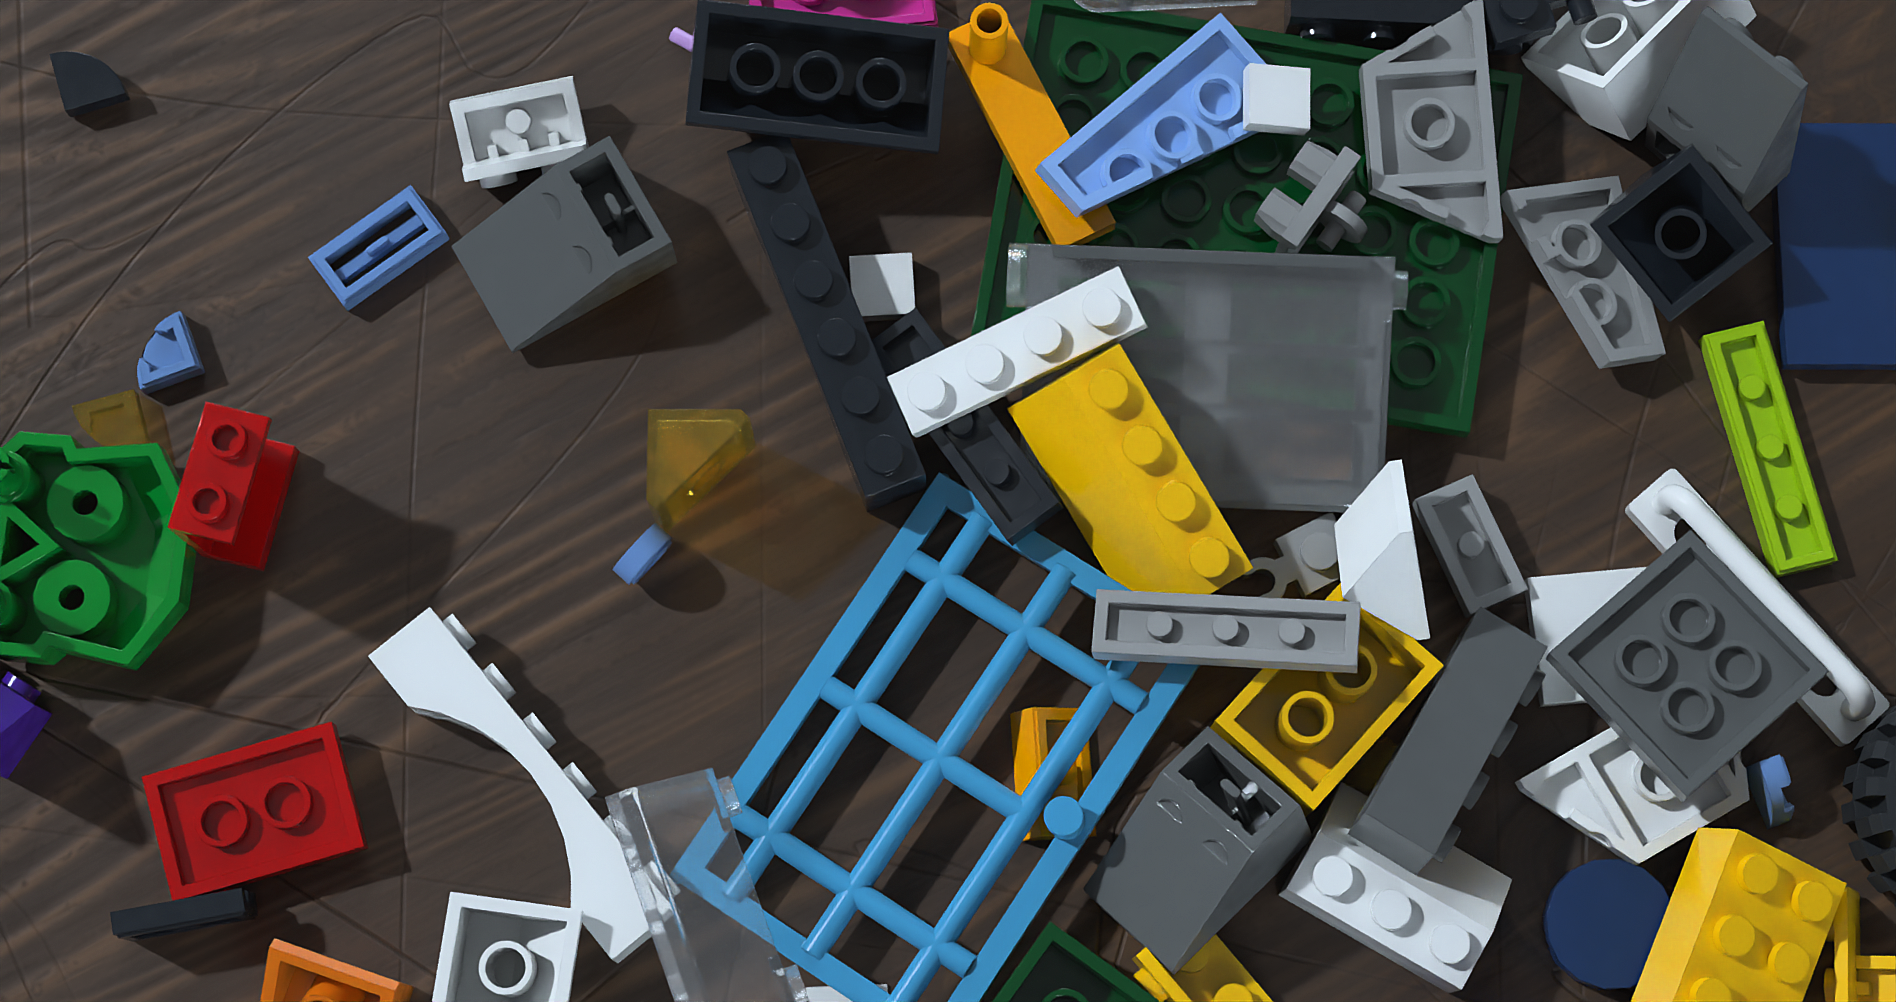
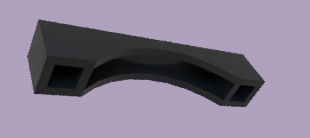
[727,135,926,512]

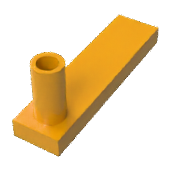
[948,3,1116,245]

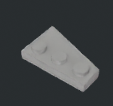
[1500,176,1666,369]

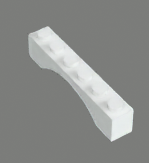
[368,607,679,963]

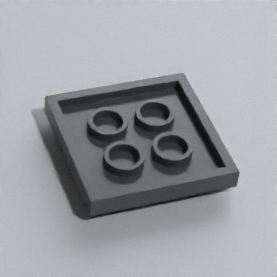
[1546,530,1829,803]

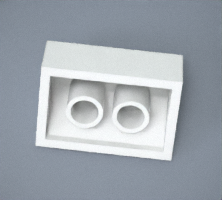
[1521,0,1757,141]
[1278,782,1512,993]
[432,892,584,1002]

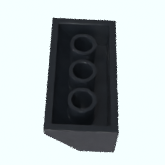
[685,0,950,154]

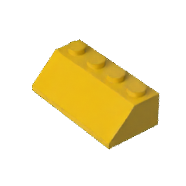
[1007,343,1253,595]

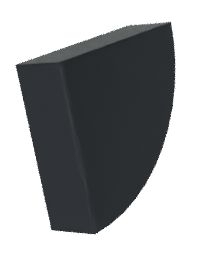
[49,51,131,117]

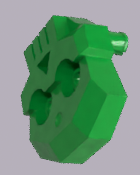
[0,431,196,671]

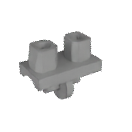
[1254,141,1368,254]

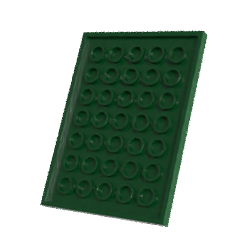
[971,0,1523,438]

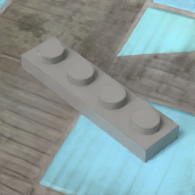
[1091,589,1361,673]

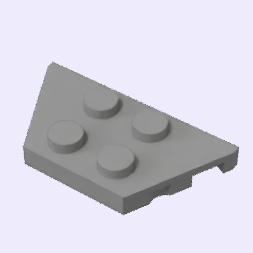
[1359,0,1503,243]

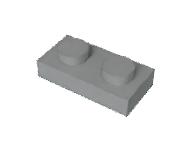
[1412,474,1528,619]

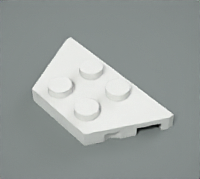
[1515,727,1749,865]

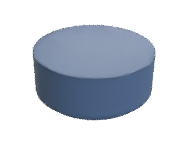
[612,523,673,585]

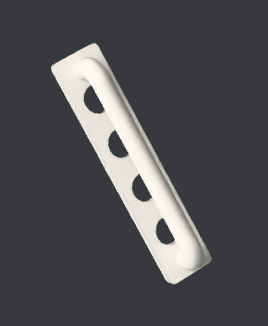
[1625,469,1889,746]

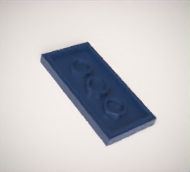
[1771,123,1896,370]

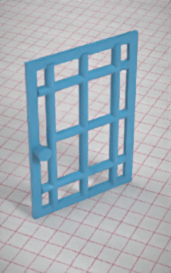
[667,472,1200,1002]

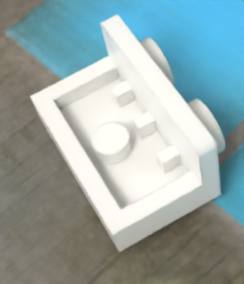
[449,76,589,188]

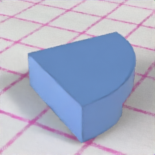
[137,311,205,395]
[1746,754,1794,830]

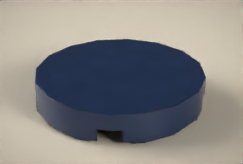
[1542,859,1670,990]

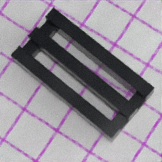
[110,888,258,942]

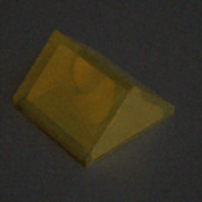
[646,409,757,532]

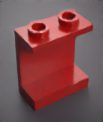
[168,402,300,572]

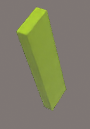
[1698,321,1838,578]

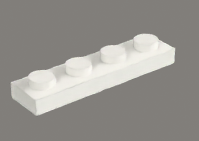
[887,266,1148,438]

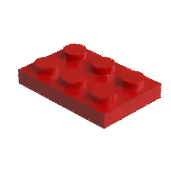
[142,721,368,901]

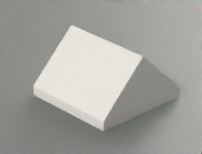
[1334,459,1430,640]

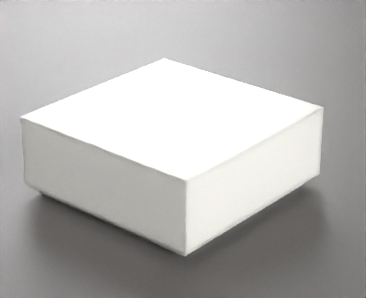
[1243,63,1310,136]
[849,253,915,322]

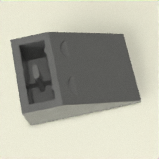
[1644,6,1808,212]
[452,136,678,354]
[1083,726,1313,975]

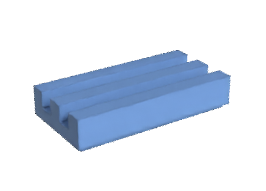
[308,185,450,311]

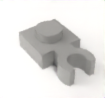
[1241,512,1340,599]

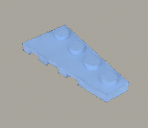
[1035,12,1266,218]

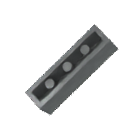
[1348,607,1548,875]

